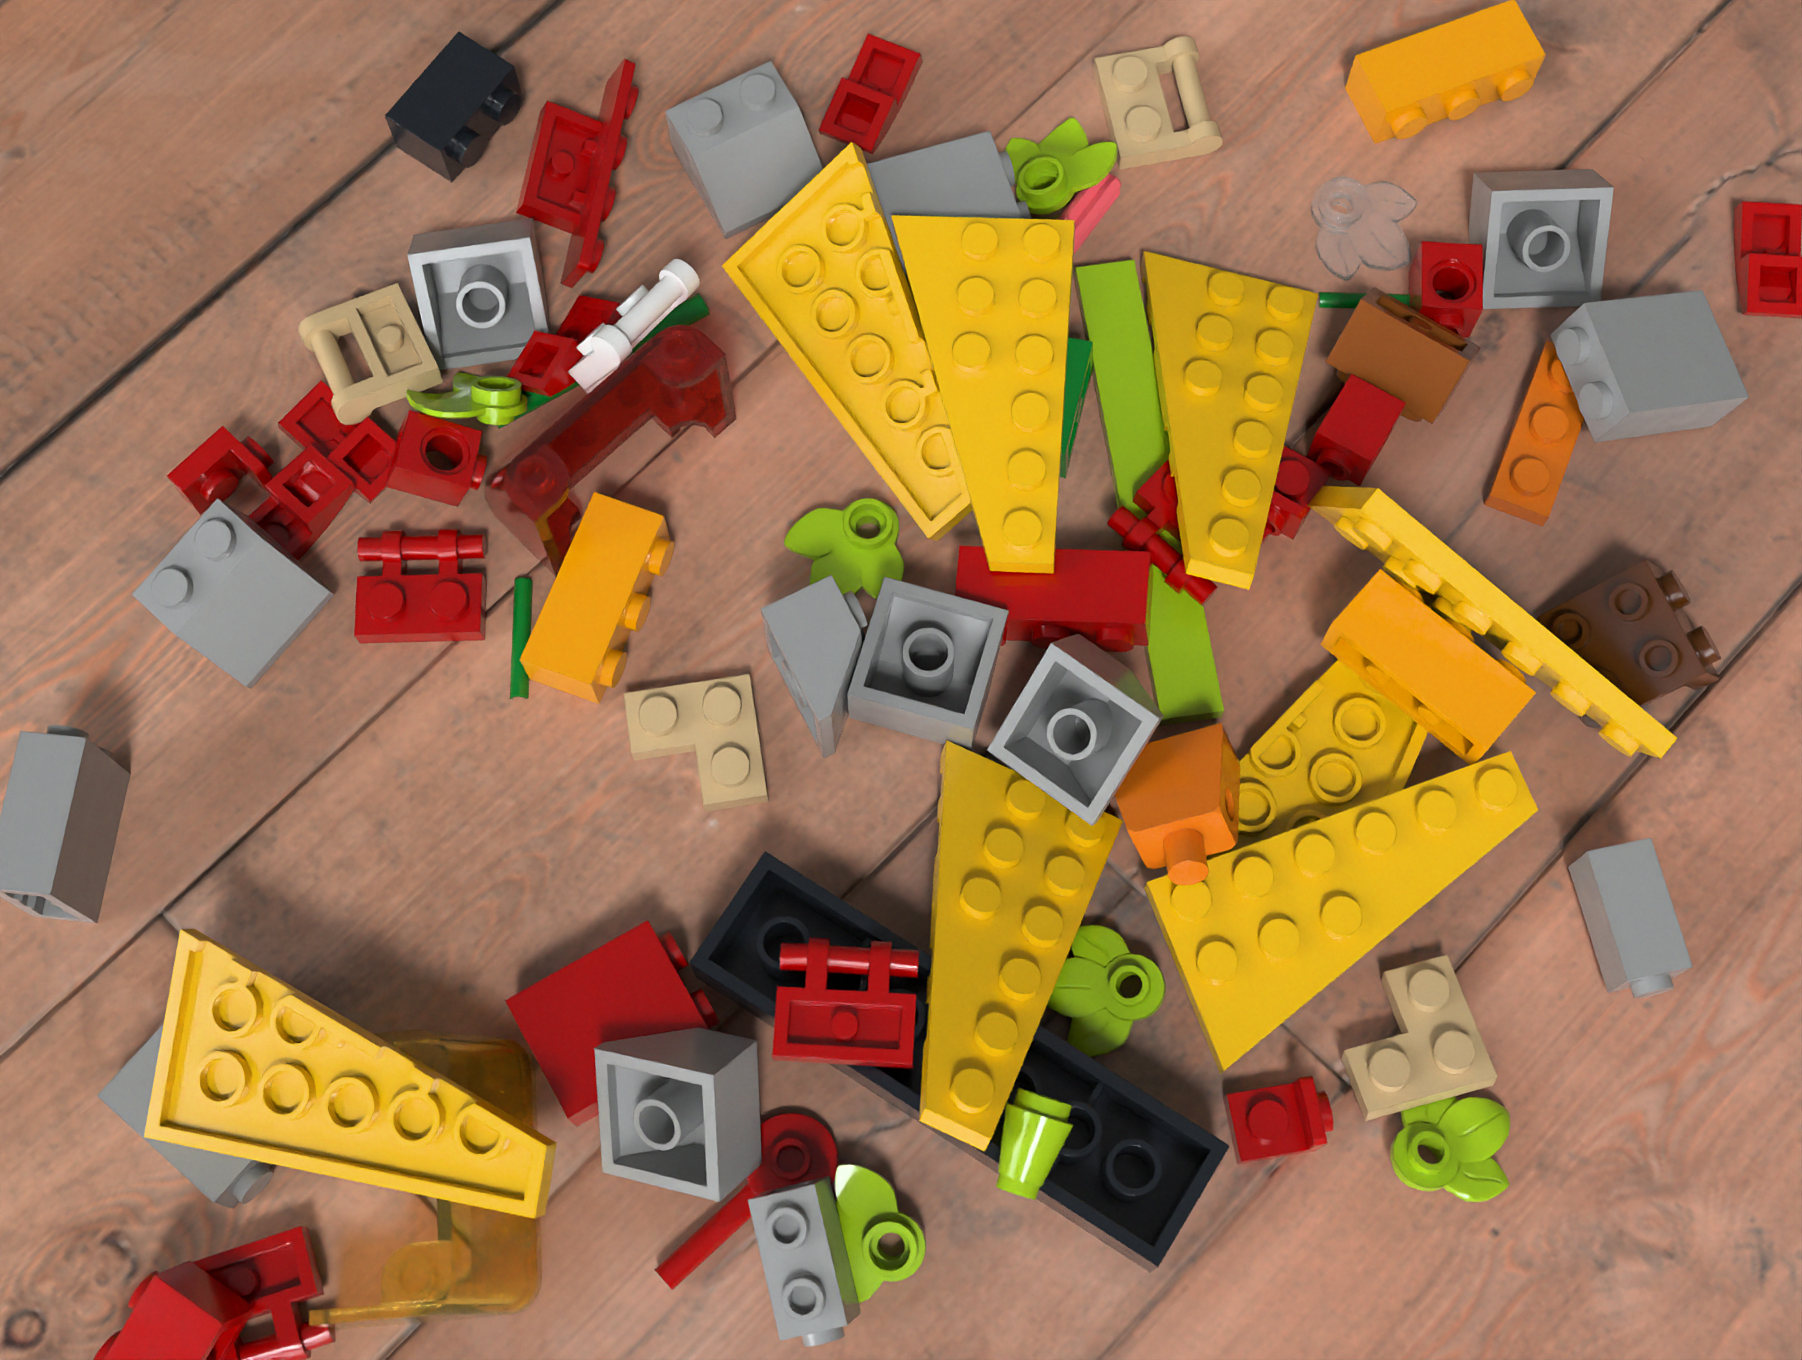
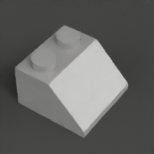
[665,61,823,239]
[1468,169,1614,309]
[407,218,551,370]
[132,498,335,689]
[761,575,867,758]
[847,577,1009,751]
[987,633,1164,826]
[594,1028,762,1202]

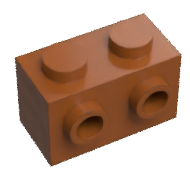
[1326,287,1481,424]

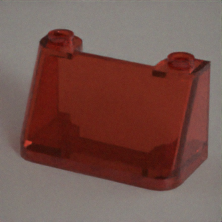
[484,325,737,577]

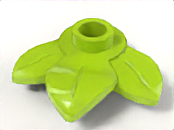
[1005,117,1118,214]
[406,372,527,425]
[784,498,904,600]
[1047,925,1166,1057]
[1390,1096,1510,1202]
[835,1164,926,1303]

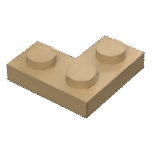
[623,674,769,812]
[1342,955,1498,1121]

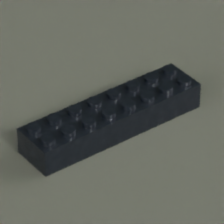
[689,851,1230,1272]

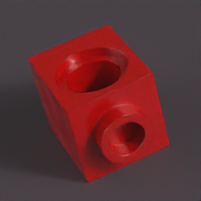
[1409,241,1483,338]
[1306,374,1406,486]
[385,410,487,507]

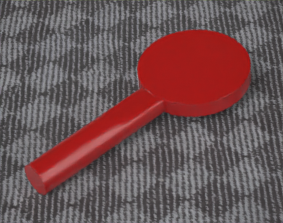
[654,1113,838,1290]

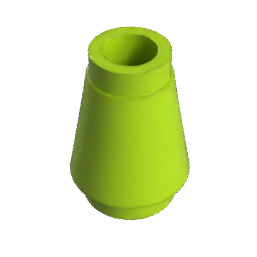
[995,1088,1074,1200]

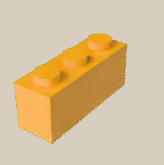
[1345,0,1546,144]
[520,492,674,704]
[1320,569,1537,765]

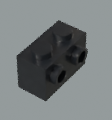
[385,31,524,183]

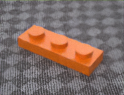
[1484,341,1584,526]

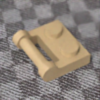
[1093,36,1223,170]
[299,283,443,425]

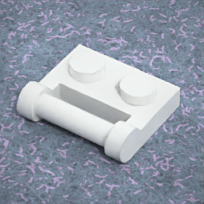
[568,259,700,390]

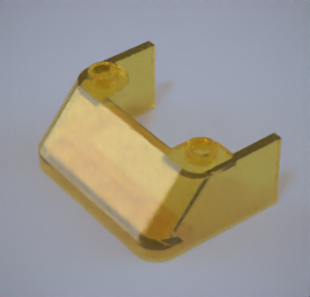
[309,1030,542,1330]

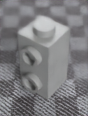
[1569,838,1693,999]
[748,1176,861,1347]

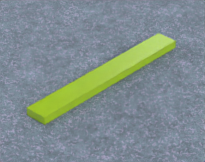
[1074,260,1224,726]

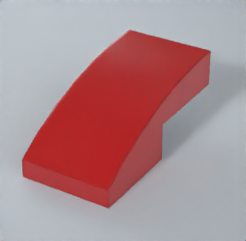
[819,34,923,155]
[1734,201,1802,318]
[507,295,622,397]
[278,380,396,504]
[249,444,356,560]

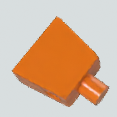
[1115,723,1240,885]

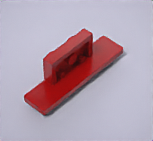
[516,59,639,288]

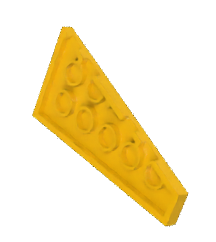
[722,142,973,541]
[891,215,1075,574]
[1140,251,1319,590]
[1307,486,1677,759]
[1206,587,1472,860]
[919,740,1123,1151]
[1144,751,1538,1075]
[144,928,557,1218]

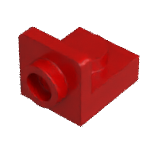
[166,426,274,515]
[1266,446,1332,540]
[1223,1076,1333,1165]

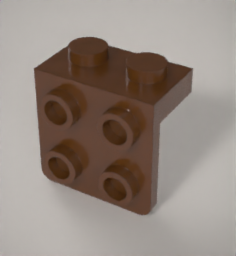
[1536,560,1721,728]

